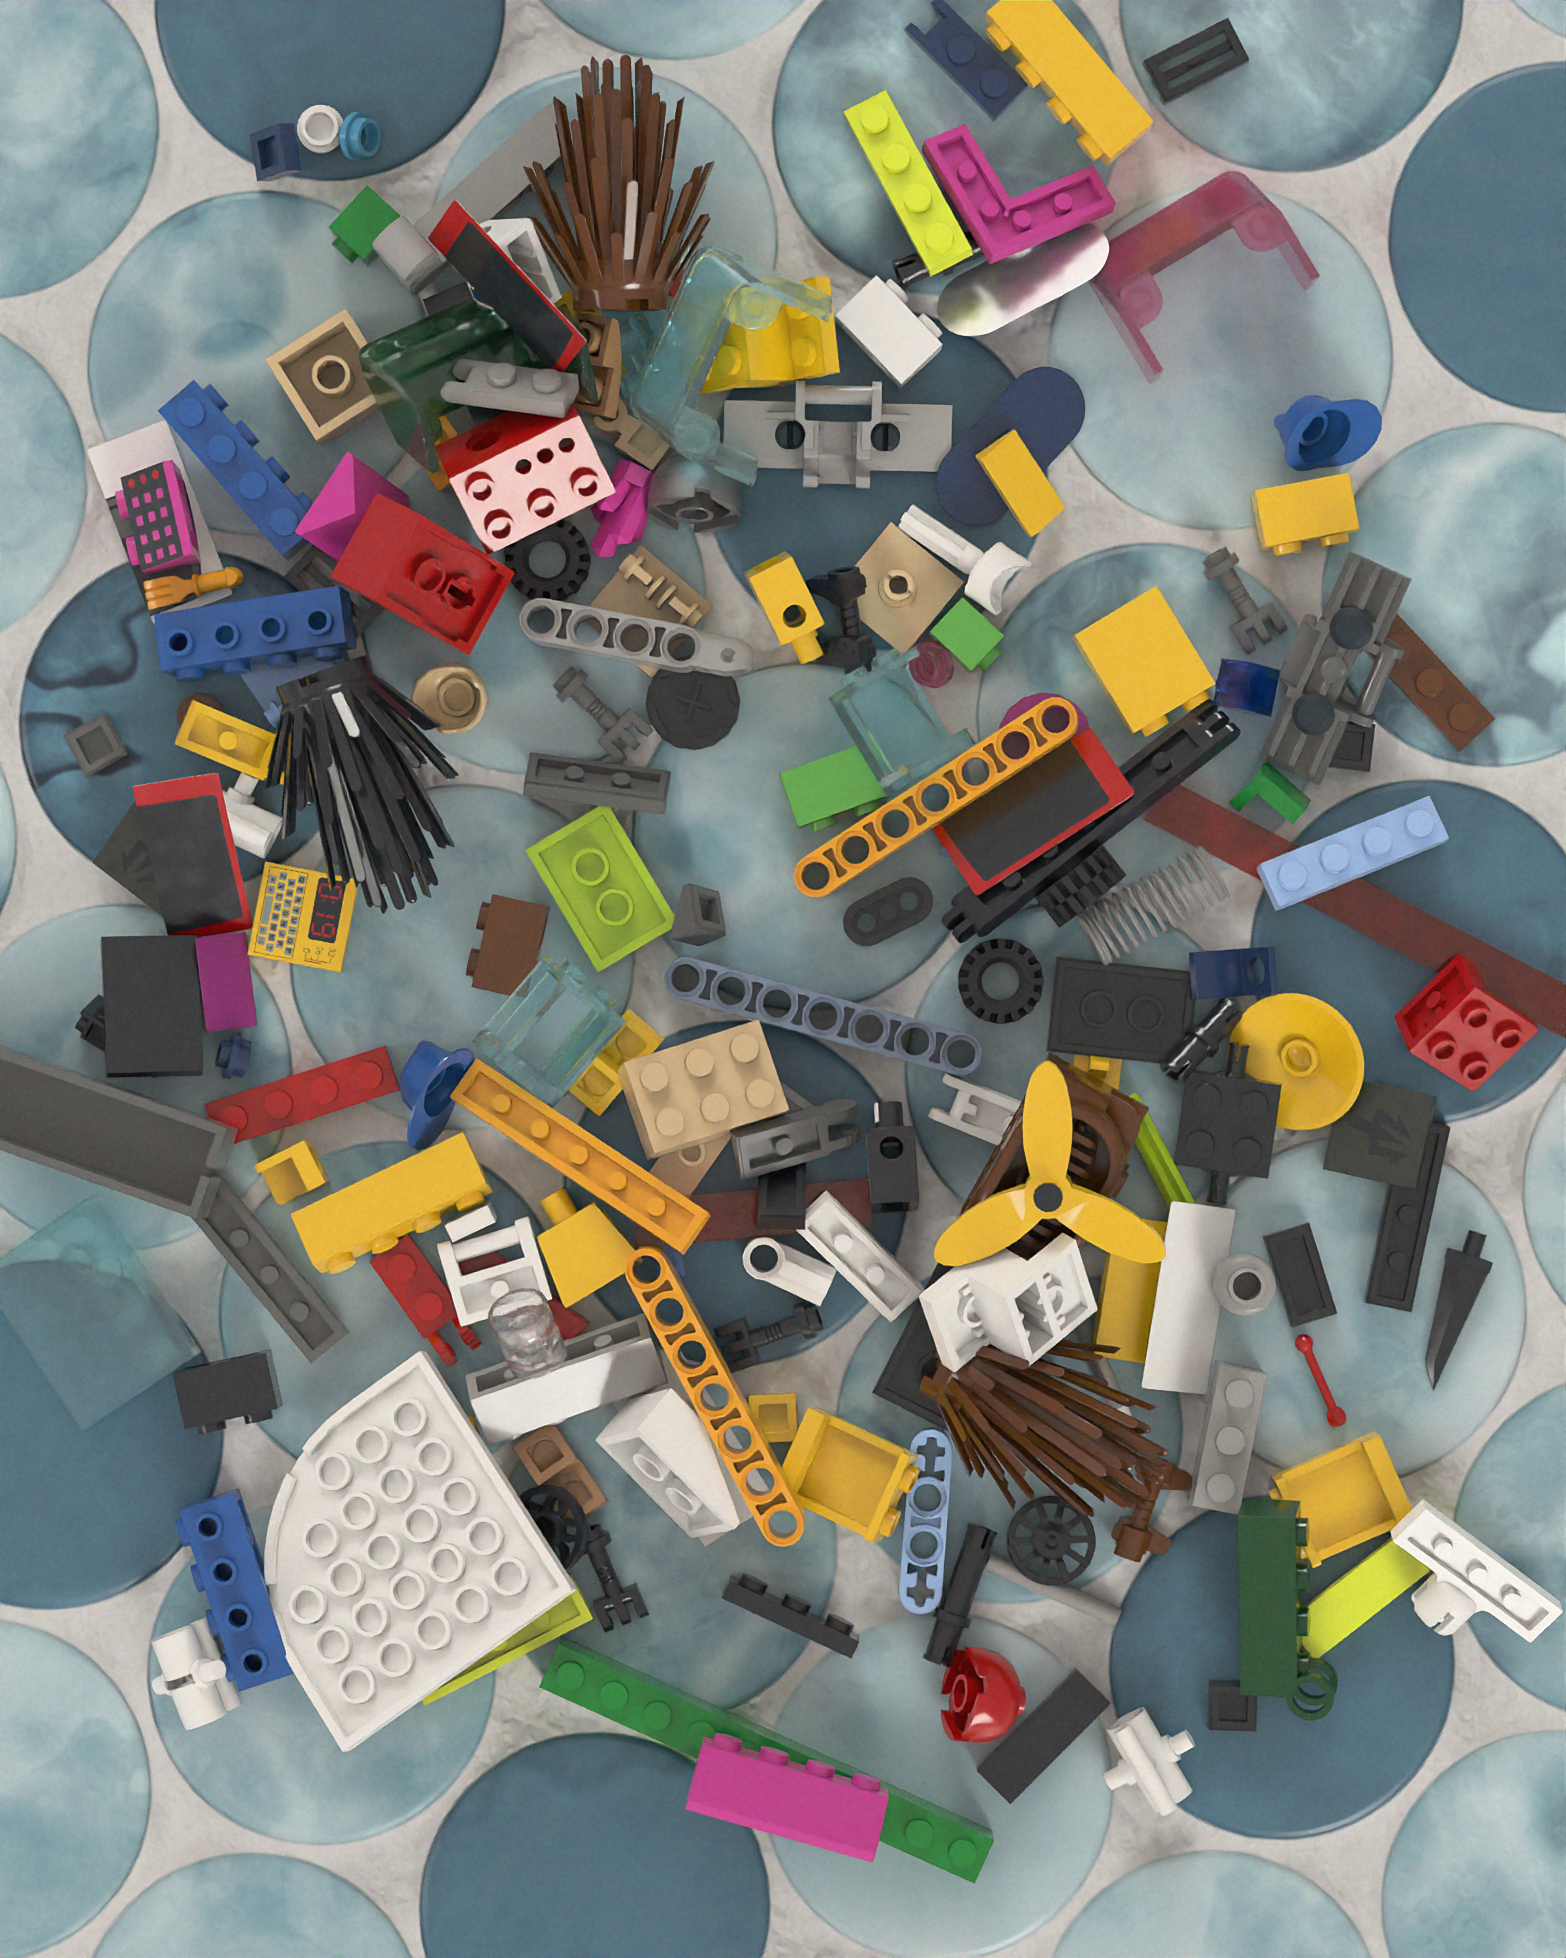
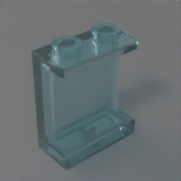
[828,647,976,797]

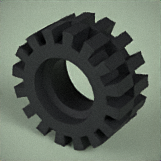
[504,519,591,601]
[1036,845,1126,928]
[958,939,1044,1024]

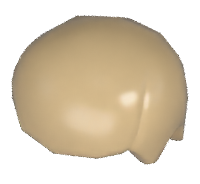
[411,662,489,734]

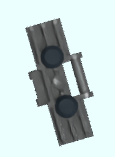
[1259,551,1412,785]

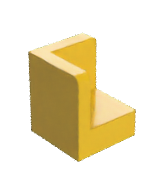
[253,1139,330,1205]

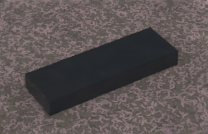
[976,1668,1111,1804]

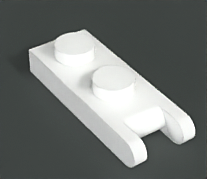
[928,1072,1021,1145]

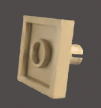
[855,522,964,657]

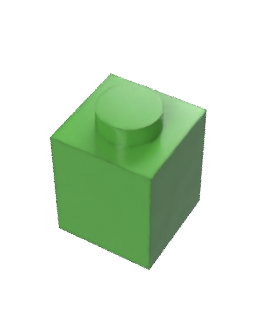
[929,597,1004,673]

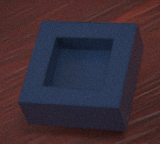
[250,123,301,181]

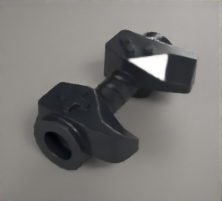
[805,566,877,676]

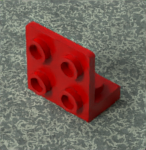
[1394,953,1538,1091]

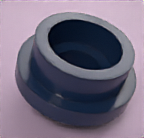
[215,1032,252,1080]

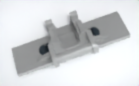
[723,380,953,489]

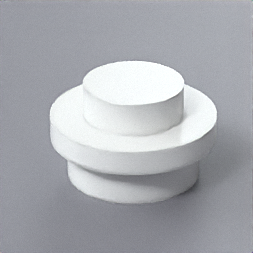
[297,105,343,153]

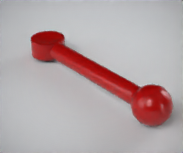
[1295,1334,1346,1428]

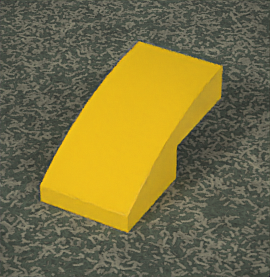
[563,1008,665,1117]

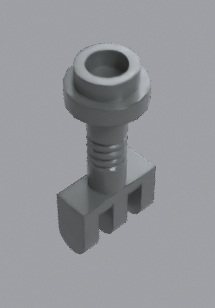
[1202,546,1288,655]
[552,666,654,765]

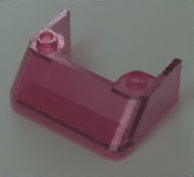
[1088,171,1320,384]

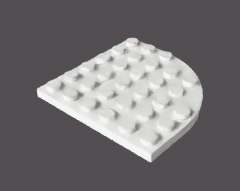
[264,1351,577,1752]

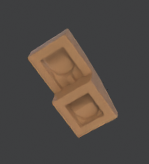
[513,1425,610,1529]

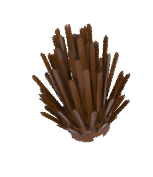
[523,55,715,312]
[920,1332,1168,1517]

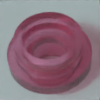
[909,640,954,688]

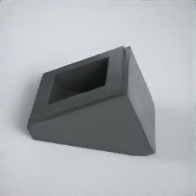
[671,883,726,946]

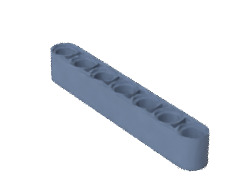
[664,957,983,1075]

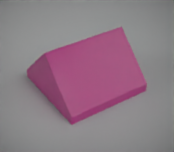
[294,452,409,562]

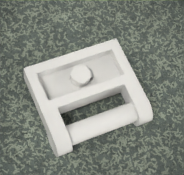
[437,1217,553,1326]

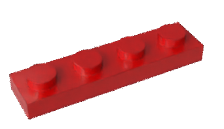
[204,1045,400,1144]

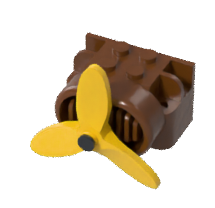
[934,1052,1166,1266]

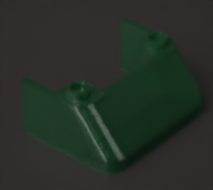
[358,297,598,474]

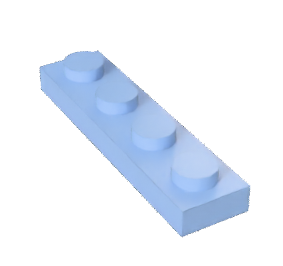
[1256,796,1449,911]

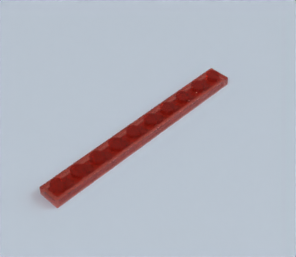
[1143,784,1566,1038]

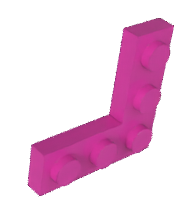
[921,124,1116,264]

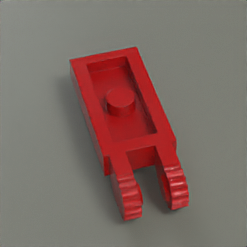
[370,1234,482,1367]

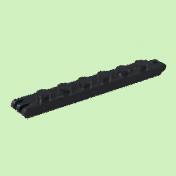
[941,699,1241,943]

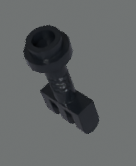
[714,1302,824,1373]
[574,1524,649,1633]

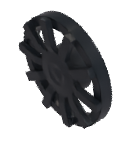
[1006,1496,1096,1586]

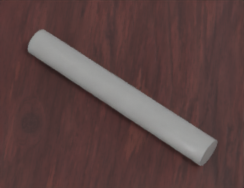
[984,1552,1121,1626]

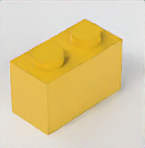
[1251,473,1360,557]

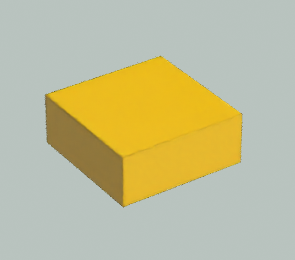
[748,1392,798,1443]

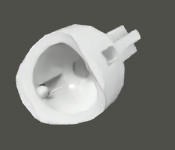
[898,504,1031,615]

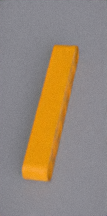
[794,697,1078,898]
[625,1245,806,1547]

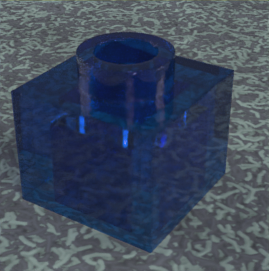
[1213,658,1280,717]

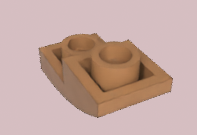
[572,312,622,419]

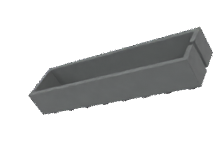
[0,1045,239,1219]

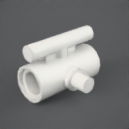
[222,772,283,859]
[151,1617,242,1731]
[1104,1707,1195,1816]

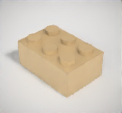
[617,1020,789,1161]

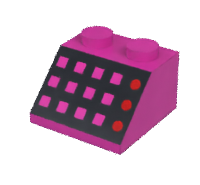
[115,460,202,575]

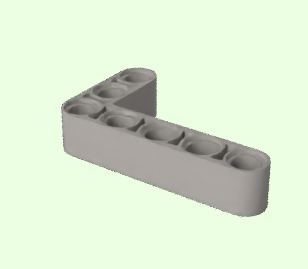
[372,103,574,295]

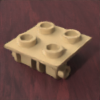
[585,545,713,678]

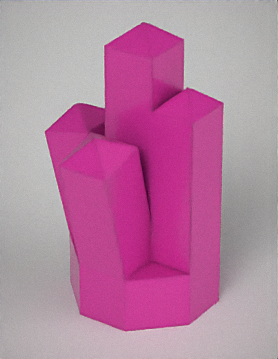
[590,459,654,557]

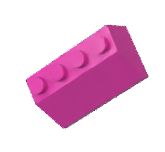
[685,1733,889,1863]

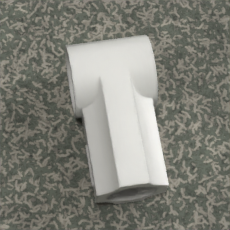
[743,1235,837,1306]

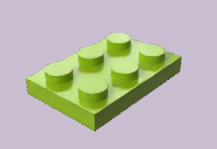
[525,806,675,973]

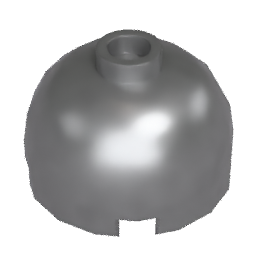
[647,447,742,533]

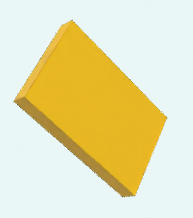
[1090,1218,1168,1363]

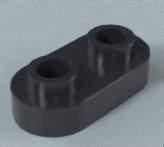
[843,877,933,946]

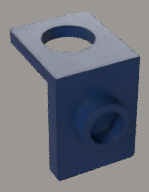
[1189,946,1277,1000]

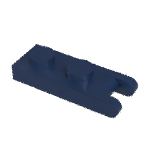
[904,0,1028,121]

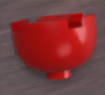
[940,1646,1026,1743]

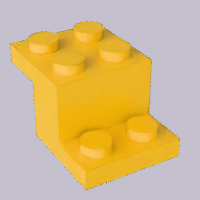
[681,276,840,396]

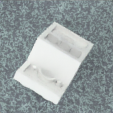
[919,1233,1098,1372]

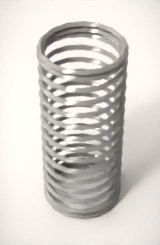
[1077,845,1230,965]

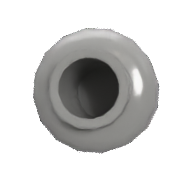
[1212,1253,1276,1316]

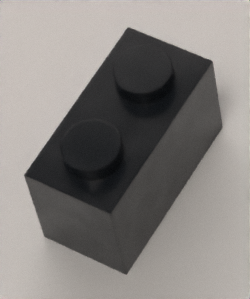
[173,1349,283,1434]

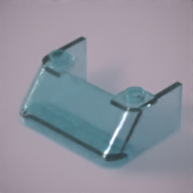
[630,245,832,487]

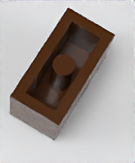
[466,894,551,1000]

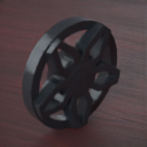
[518,1485,591,1571]

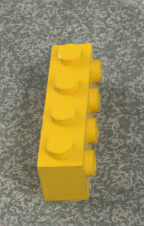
[985,0,1154,166]
[290,1132,493,1274]

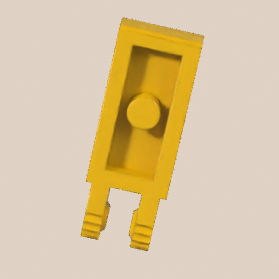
[174,700,285,785]

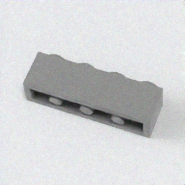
[465,1313,668,1445]

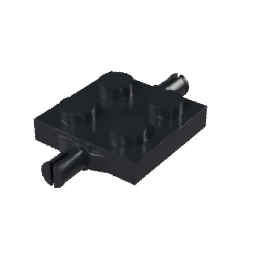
[1174,1042,1282,1205]

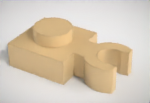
[593,399,682,473]

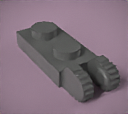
[730,1097,862,1180]

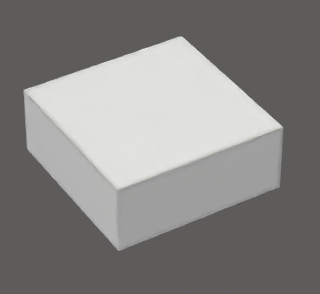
[444,1200,497,1242]

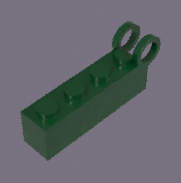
[1238,1499,1338,1721]

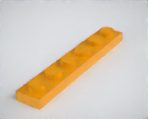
[449,1058,711,1255]

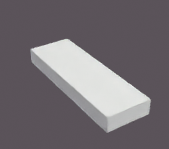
[797,1190,925,1322]

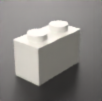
[835,275,943,389]

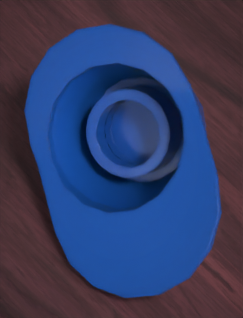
[1274,395,1382,471]
[399,1041,475,1151]

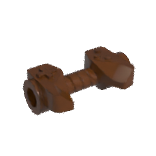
[1111,1457,1192,1563]

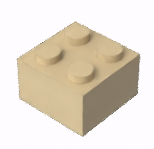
[265,308,402,447]

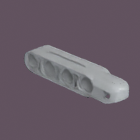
[519,598,754,677]

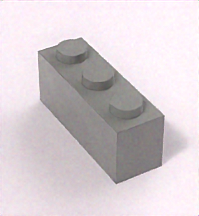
[1188,1360,1267,1515]

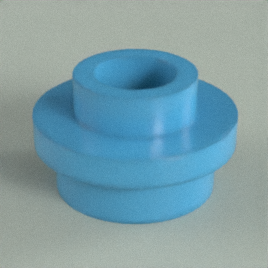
[338,112,381,160]

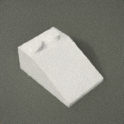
[595,1388,740,1538]

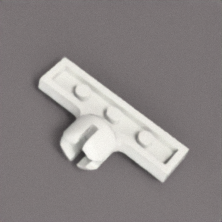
[1390,1499,1563,1643]

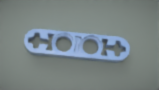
[899,1428,952,1614]

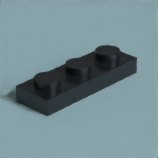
[722,1573,859,1659]

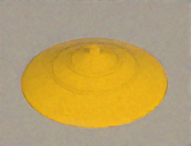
[1227,993,1364,1131]

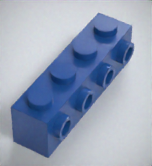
[158,380,313,561]
[154,586,357,682]
[176,1488,294,1692]

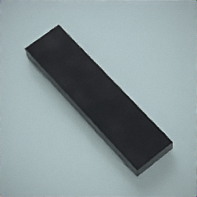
[1363,1123,1450,1312]

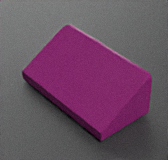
[195,932,258,1032]

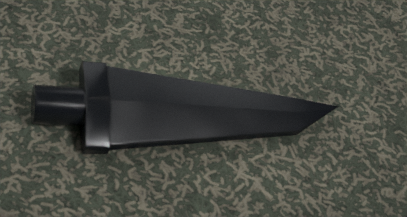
[1425,1229,1493,1391]

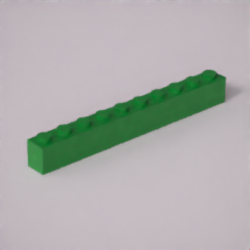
[539,1636,994,1884]

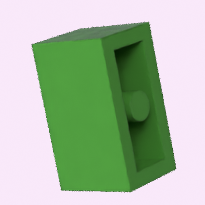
[779,741,888,834]

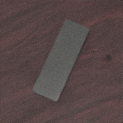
[523,753,671,814]

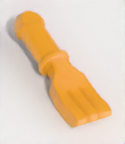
[143,567,243,610]

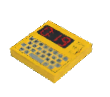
[248,862,359,972]

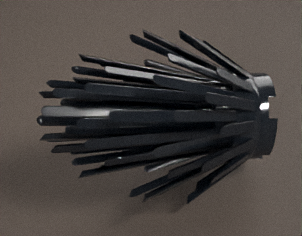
[264,654,459,914]

